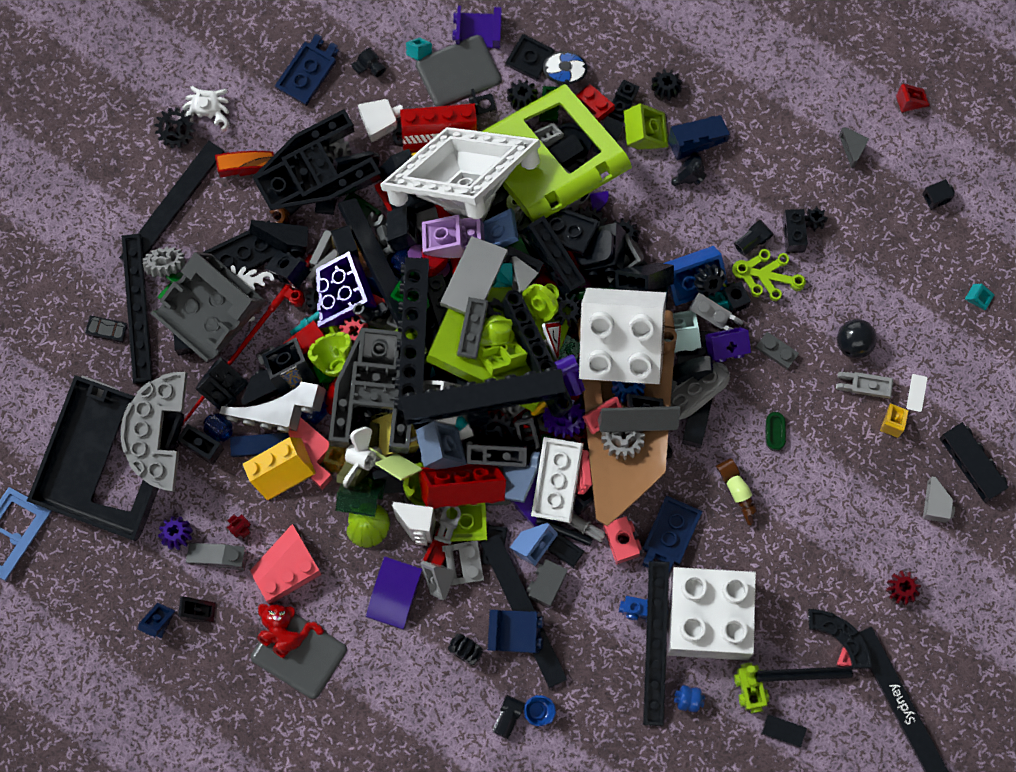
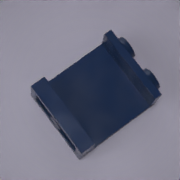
[488,610,544,653]

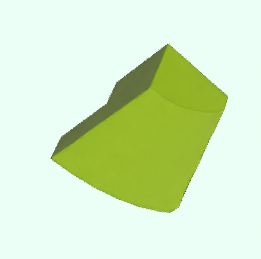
[478,342,527,375]

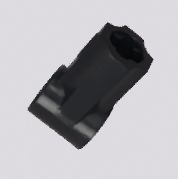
[734,220,774,256]
[492,695,525,739]

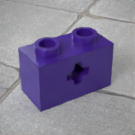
[705,327,751,362]

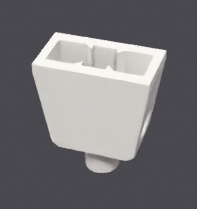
[358,99,403,143]

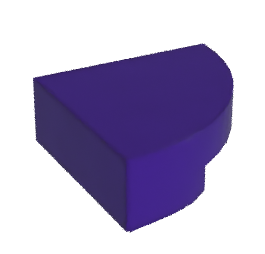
[590,191,609,213]

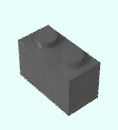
[527,559,568,608]

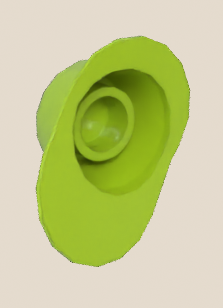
[480,315,514,346]

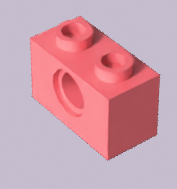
[603,516,642,565]

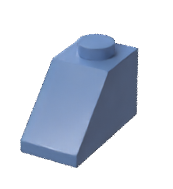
[510,523,558,566]

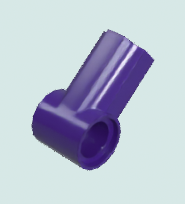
[554,354,585,396]

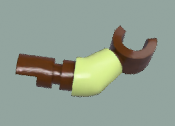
[716,458,757,525]

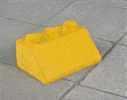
[243,437,316,500]

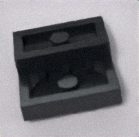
[195,357,249,410]

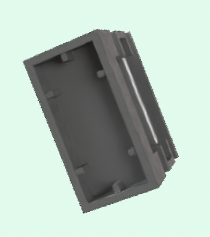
[151,252,267,362]

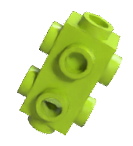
[734,663,769,714]

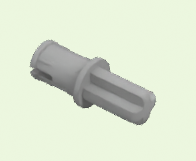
[567,513,606,542]

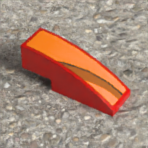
[215,151,274,178]

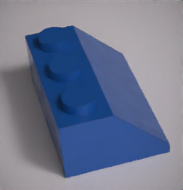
[664,246,728,306]

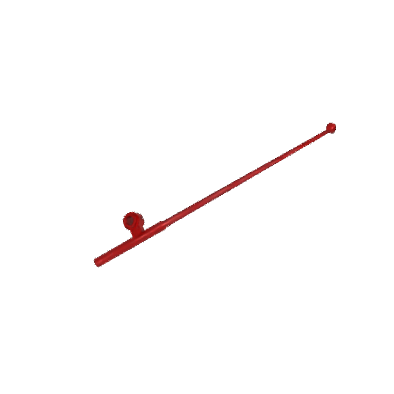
[183,254,312,425]

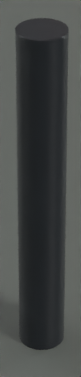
[535,517,593,546]

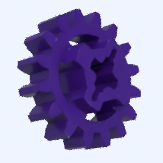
[543,400,585,438]

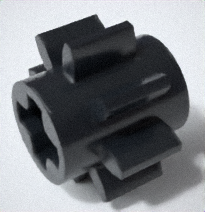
[805,206,828,232]

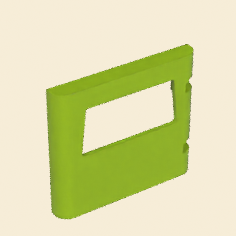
[481,84,632,223]

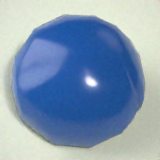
[524,695,556,727]

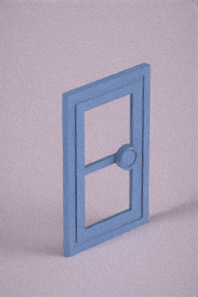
[0,487,52,581]

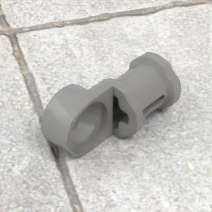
[434,506,461,545]

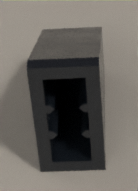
[615,263,674,292]

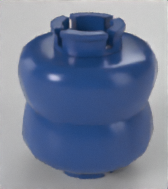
[674,685,705,713]

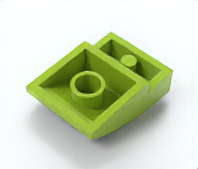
[446,503,487,542]

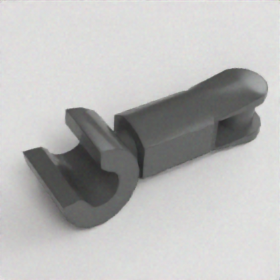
[367,211,396,258]

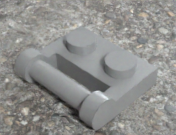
[442,541,484,585]

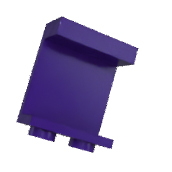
[452,6,502,49]

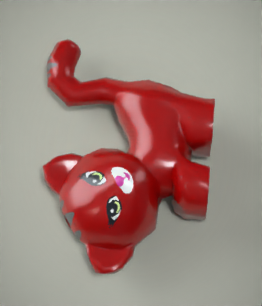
[257,604,324,658]

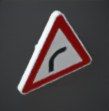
[542,321,561,361]

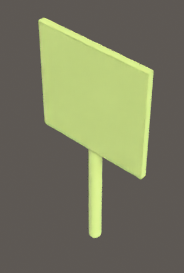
[368,447,422,480]

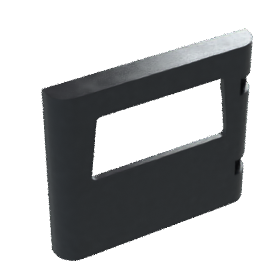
[27,375,184,541]

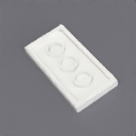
[531,437,584,523]

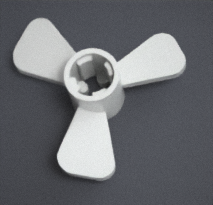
[343,427,382,488]

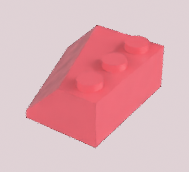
[250,524,322,605]

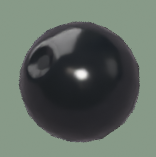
[837,319,877,359]

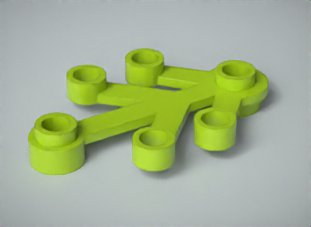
[732,249,806,301]

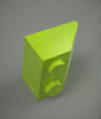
[624,103,668,150]

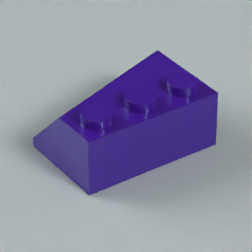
[316,252,377,328]

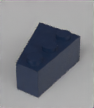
[668,115,730,161]

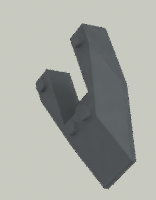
[329,328,412,454]

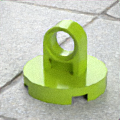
[522,284,559,322]

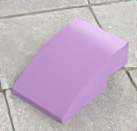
[422,215,485,258]

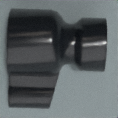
[351,47,386,78]

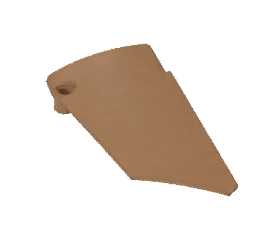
[577,310,677,526]

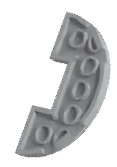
[121,372,188,492]

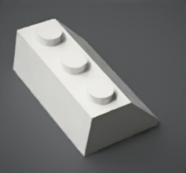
[392,502,436,546]

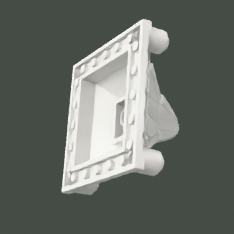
[380,127,541,222]

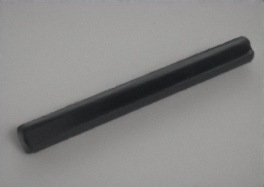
[755,666,853,682]

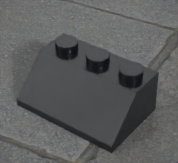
[378,149,432,213]

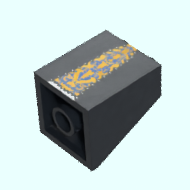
[262,337,323,396]

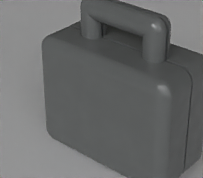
[415,35,502,107]
[251,614,347,699]

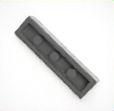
[598,406,680,432]

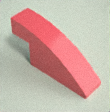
[289,417,334,490]

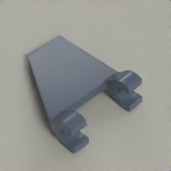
[503,451,541,503]

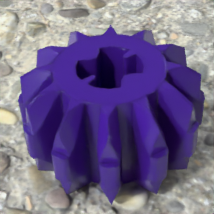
[158,516,193,550]

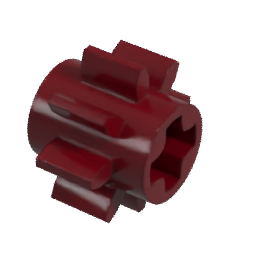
[226,514,251,538]

